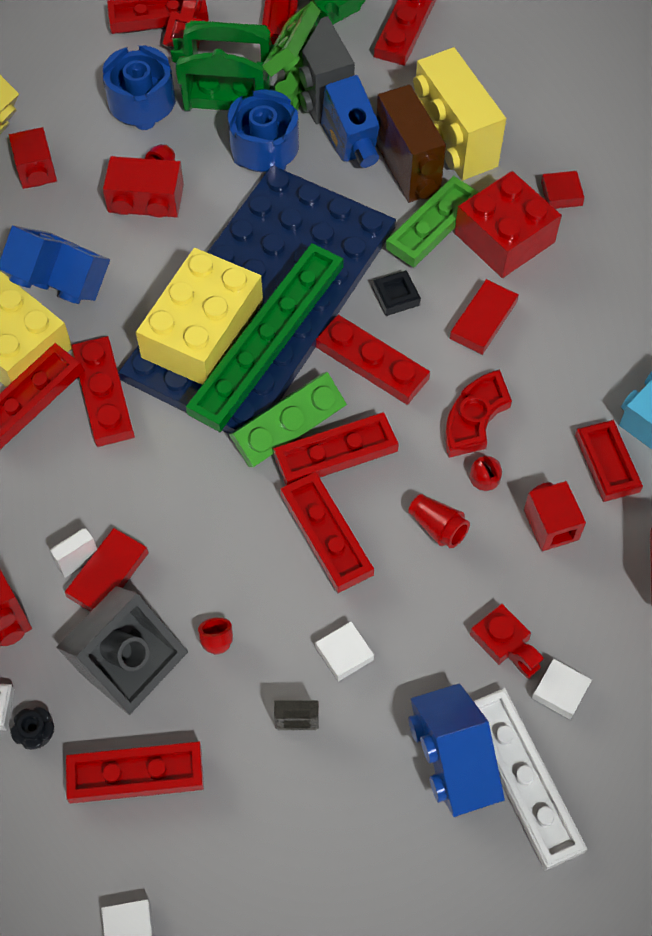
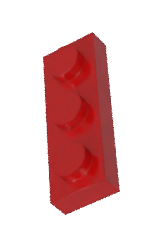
[107,0,209,34]
[374,0,436,66]
[316,314,430,405]
[72,336,135,447]
[0,343,85,450]
[273,412,399,485]
[280,472,374,593]
[66,741,204,804]

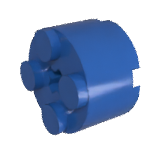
[103,46,176,130]
[228,89,299,172]

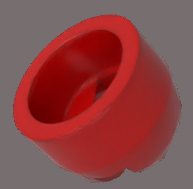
[145,144,175,161]
[469,455,502,491]
[198,618,233,655]

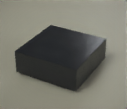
[372,270,421,316]

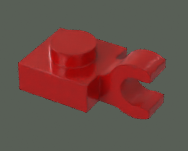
[163,0,203,49]
[470,604,544,679]

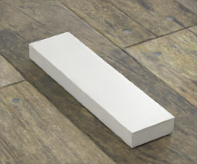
[474,688,588,871]

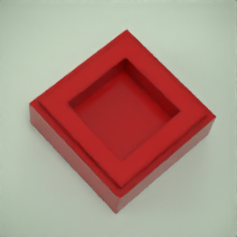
[541,171,585,209]

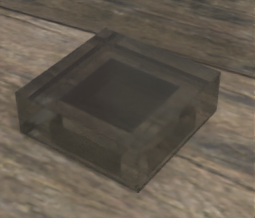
[274,700,319,730]

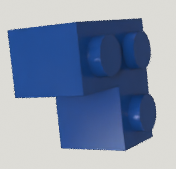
[0,225,110,304]
[408,683,505,817]

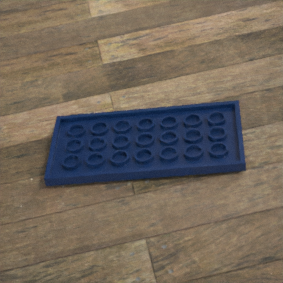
[118,166,396,434]

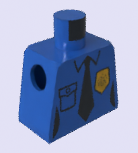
[321,75,380,168]

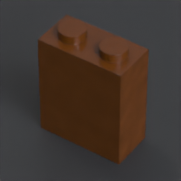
[376,84,446,203]

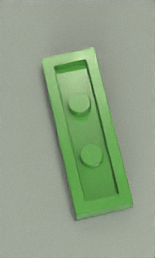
[262,1,321,77]
[386,176,479,268]
[229,372,347,467]

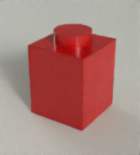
[9,127,57,189]
[524,481,586,551]

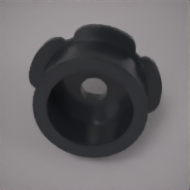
[10,707,55,750]

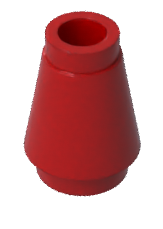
[408,494,470,548]

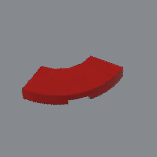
[445,370,512,458]

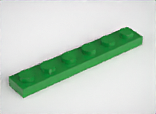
[186,243,344,432]

